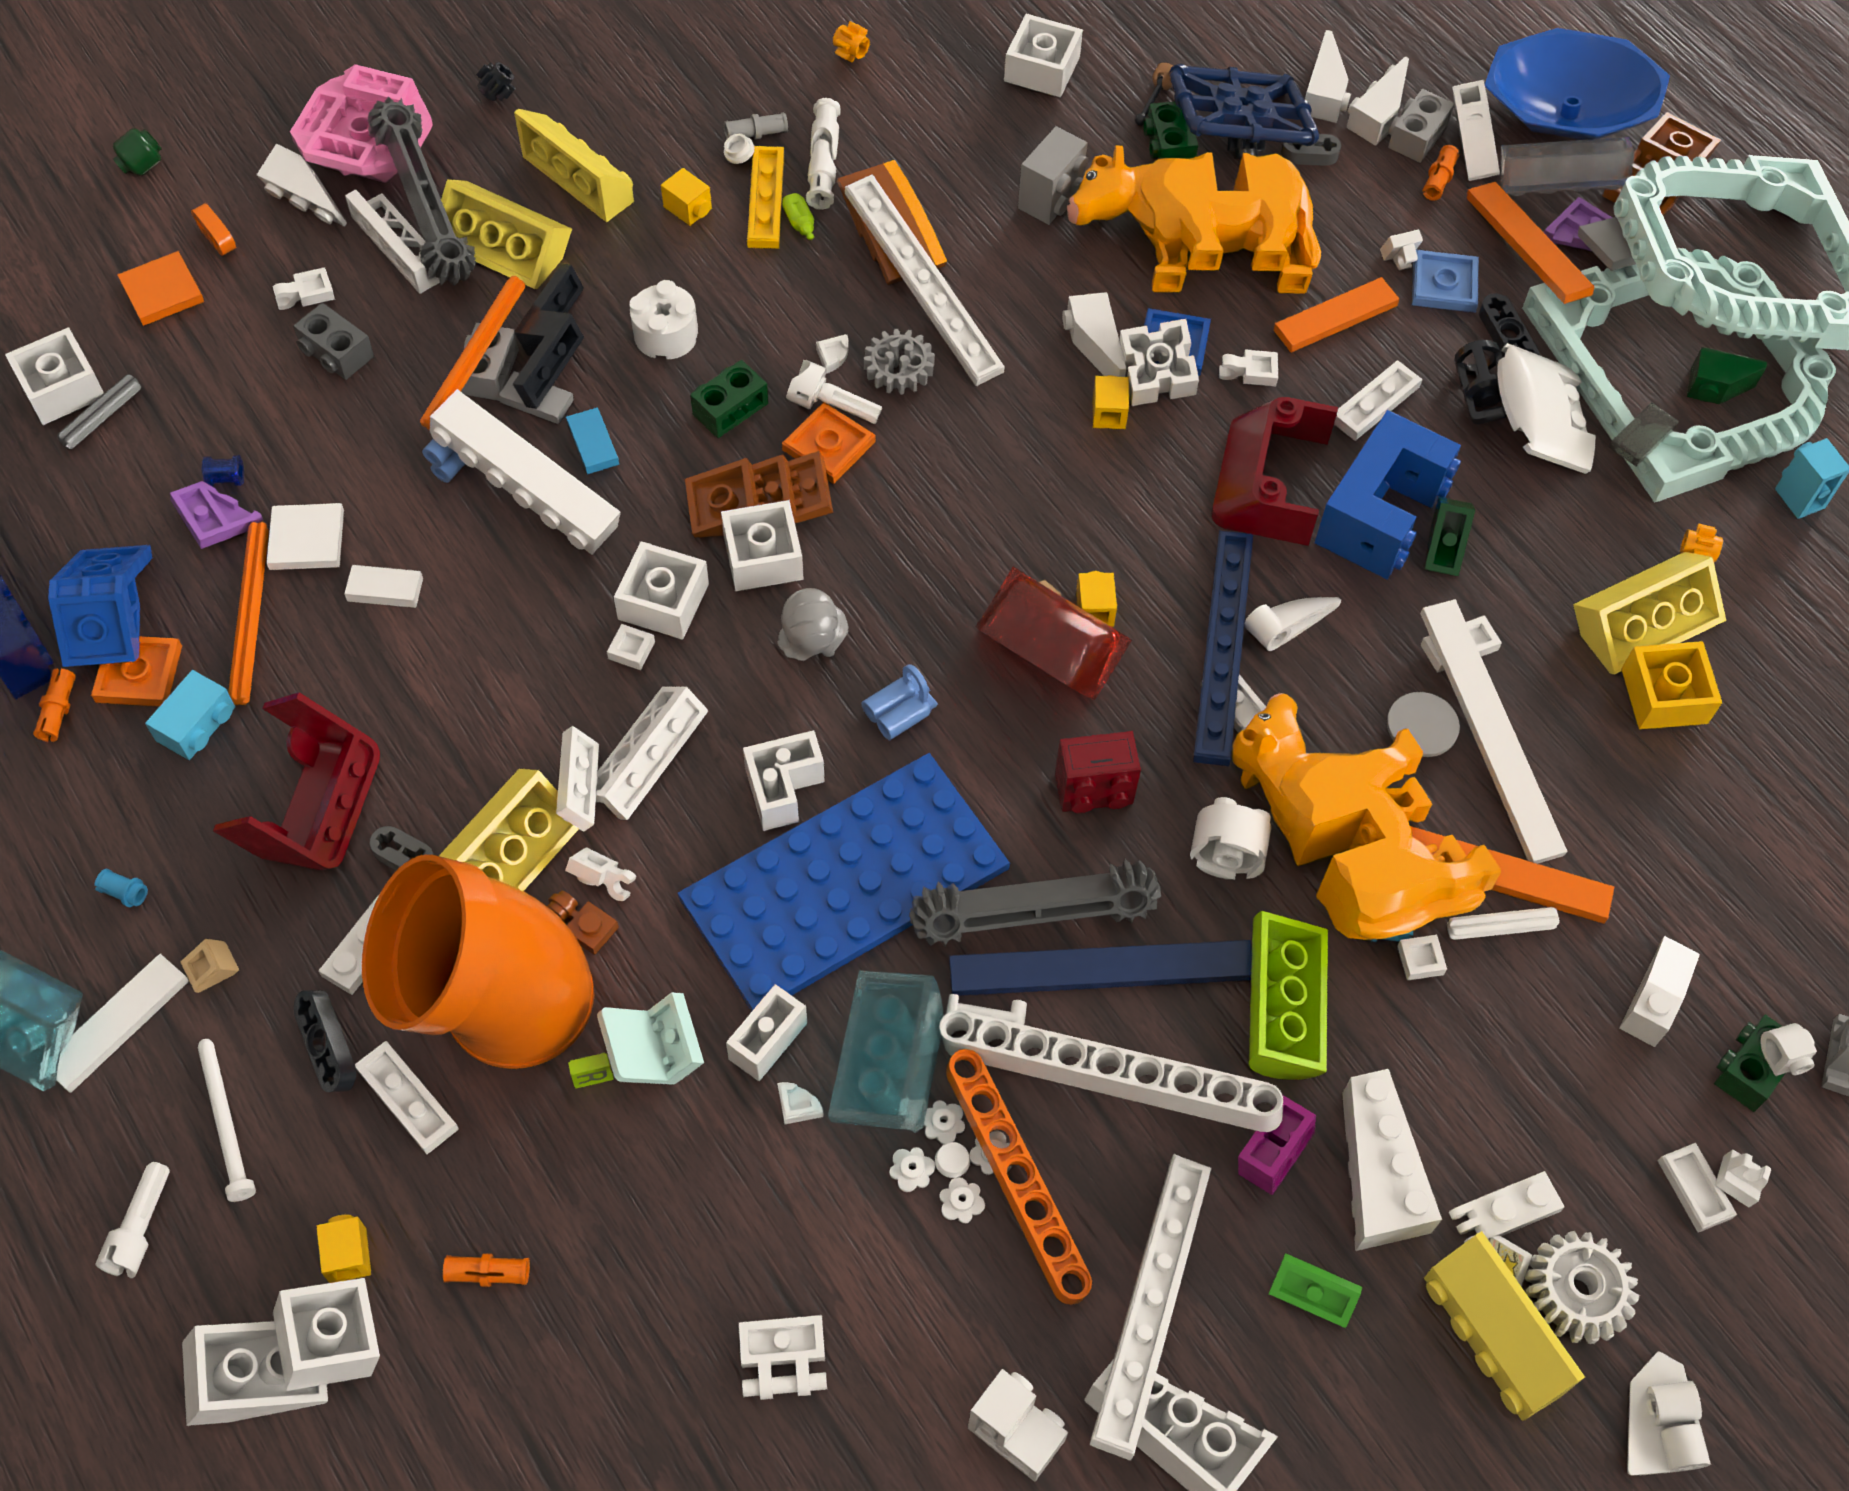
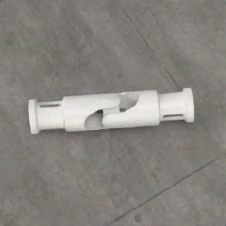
[806,98,841,210]

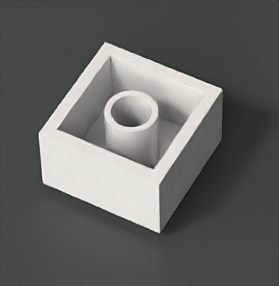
[1004,14,1083,97]
[5,327,104,425]
[721,500,804,591]
[614,542,709,639]
[273,1278,380,1391]

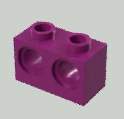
[1238,1095,1316,1195]

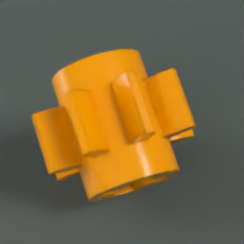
[833,21,870,62]
[1680,523,1723,562]

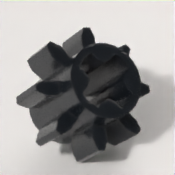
[476,62,516,101]
[1227,137,1266,160]

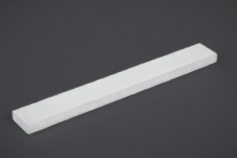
[845,174,1005,386]
[1420,599,1568,864]
[1089,1154,1211,1461]

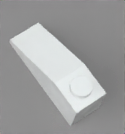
[1305,30,1351,123]
[1062,292,1126,377]
[1619,936,1700,1047]

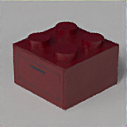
[1055,731,1141,813]

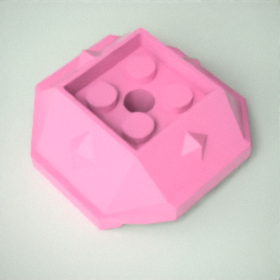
[290,65,433,183]

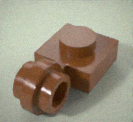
[547,890,619,955]

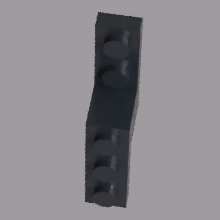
[513,263,584,409]

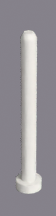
[198,1039,256,1202]

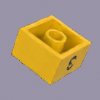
[1621,641,1722,729]

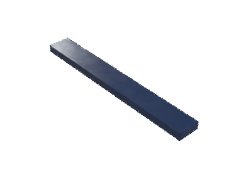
[1193,530,1253,767]
[949,940,1252,996]

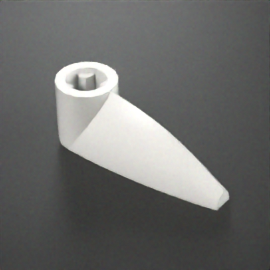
[1244,597,1341,651]

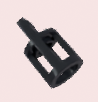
[1454,340,1507,425]

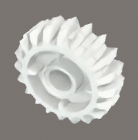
[1525,1231,1640,1344]

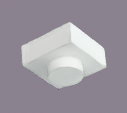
[607,624,655,670]
[1397,935,1447,980]

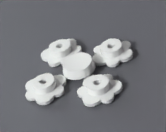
[889,1100,1012,1224]

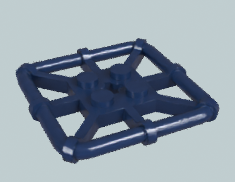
[1169,63,1319,146]

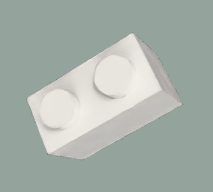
[726,984,807,1081]

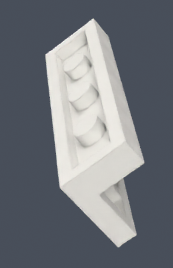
[345,190,440,294]
[596,687,708,820]

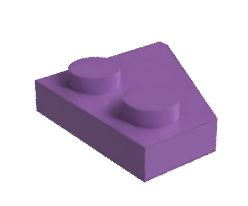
[1544,197,1613,251]
[170,481,263,549]

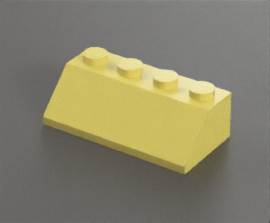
[514,109,634,222]
[441,180,572,289]
[1573,552,1726,675]
[439,769,579,891]
[1424,1231,1585,1422]

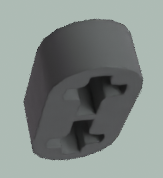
[1281,134,1341,166]
[370,826,434,871]

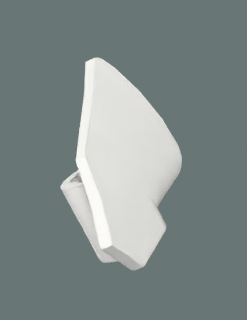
[1627,1351,1711,1476]

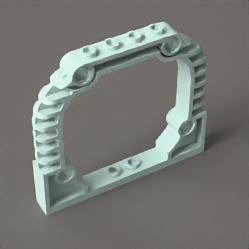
[1614,155,1849,350]
[1522,248,1836,503]

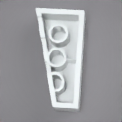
[1342,1069,1442,1251]
[1084,1359,1278,1491]

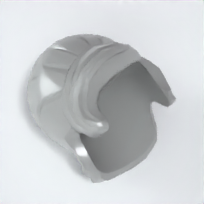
[777,588,849,661]

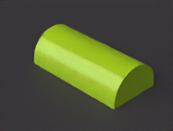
[1249,911,1328,1080]

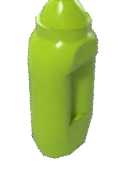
[782,193,814,240]

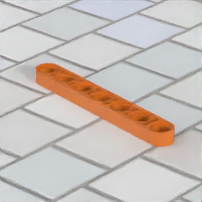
[946,1049,1092,1305]

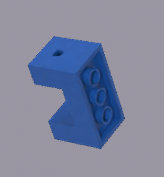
[1314,410,1461,580]

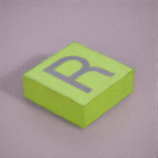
[568,1053,614,1089]

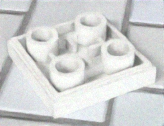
[267,503,344,570]

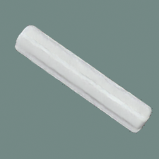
[1447,907,1559,940]

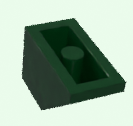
[1687,347,1767,404]
[1424,496,1475,576]

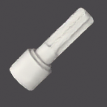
[95,1162,170,1278]

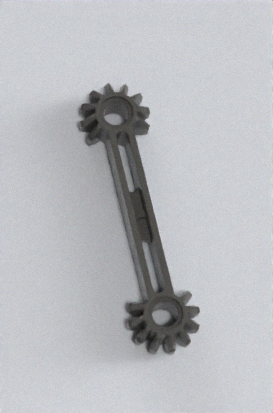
[367,96,476,286]
[909,859,1161,948]

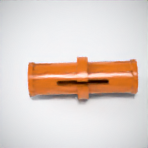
[1422,145,1460,201]
[33,668,76,742]
[443,1253,530,1287]

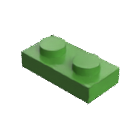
[1269,1253,1362,1328]

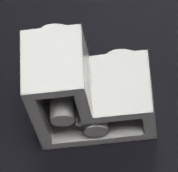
[743,730,825,831]
[968,1369,1068,1482]

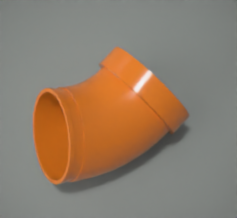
[362,854,594,1069]

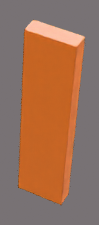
[1273,277,1399,353]

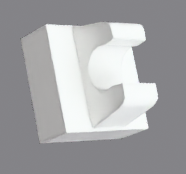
[1380,229,1423,271]
[1715,1149,1771,1207]

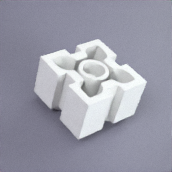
[1120,319,1199,406]

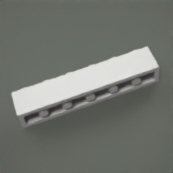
[430,389,620,554]

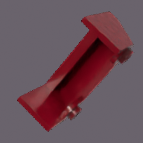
[1211,397,1338,546]
[213,692,380,870]

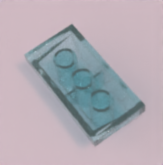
[0,950,83,1091]
[828,970,944,1133]

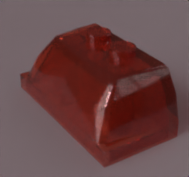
[975,567,1132,700]

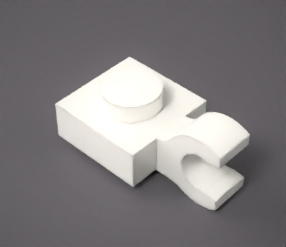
[272,267,335,310]
[1219,350,1278,386]
[565,847,636,901]

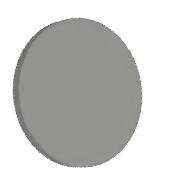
[1387,692,1460,757]

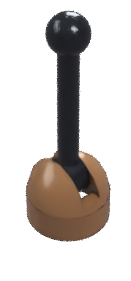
[1135,63,1173,126]

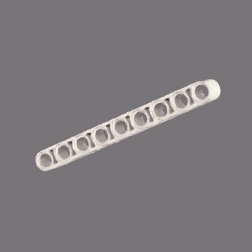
[939,1010,1283,1132]

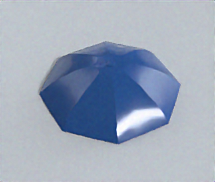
[1485,28,1670,142]

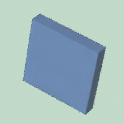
[1412,250,1479,313]

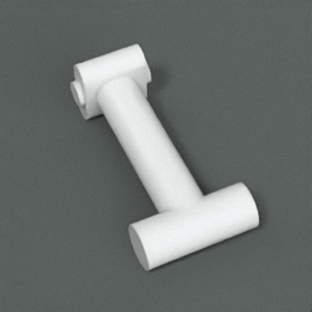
[946,994,1027,1025]

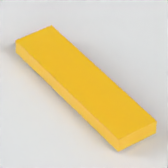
[747,146,784,249]

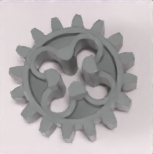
[864,329,935,395]

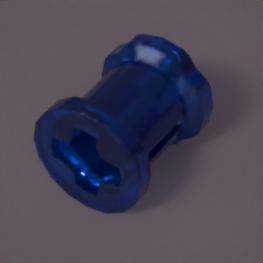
[202,455,244,487]

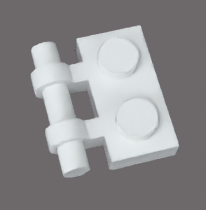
[739,1315,827,1400]

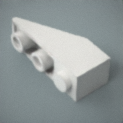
[1346,57,1409,146]
[1452,80,1500,181]
[257,144,347,227]

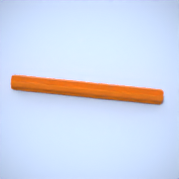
[420,276,525,431]
[228,522,269,705]

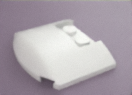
[1497,343,1595,474]

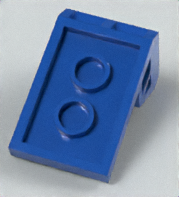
[48,545,153,667]

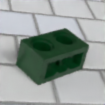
[1143,101,1198,160]
[690,359,769,438]
[1714,1014,1785,1112]

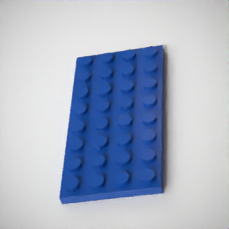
[678,752,1010,1012]

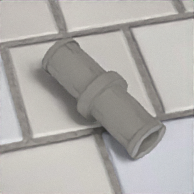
[724,112,788,139]

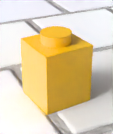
[661,168,712,226]
[1093,375,1129,429]
[1076,571,1117,628]
[317,1215,371,1283]

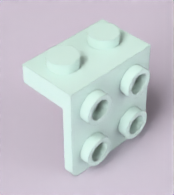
[597,992,704,1084]

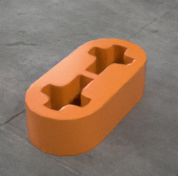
[191,203,237,256]

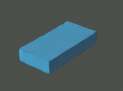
[566,407,619,474]

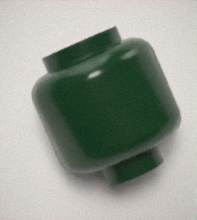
[113,128,162,176]

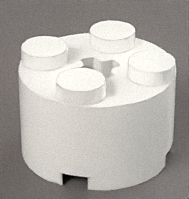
[630,280,698,359]
[1190,797,1271,880]

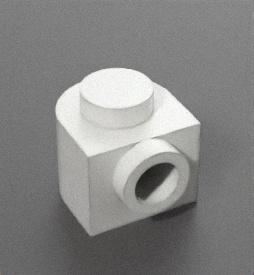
[1761,1023,1817,1076]

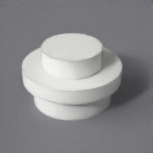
[724,134,755,164]

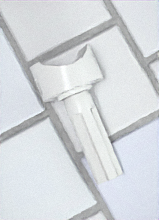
[786,360,882,424]

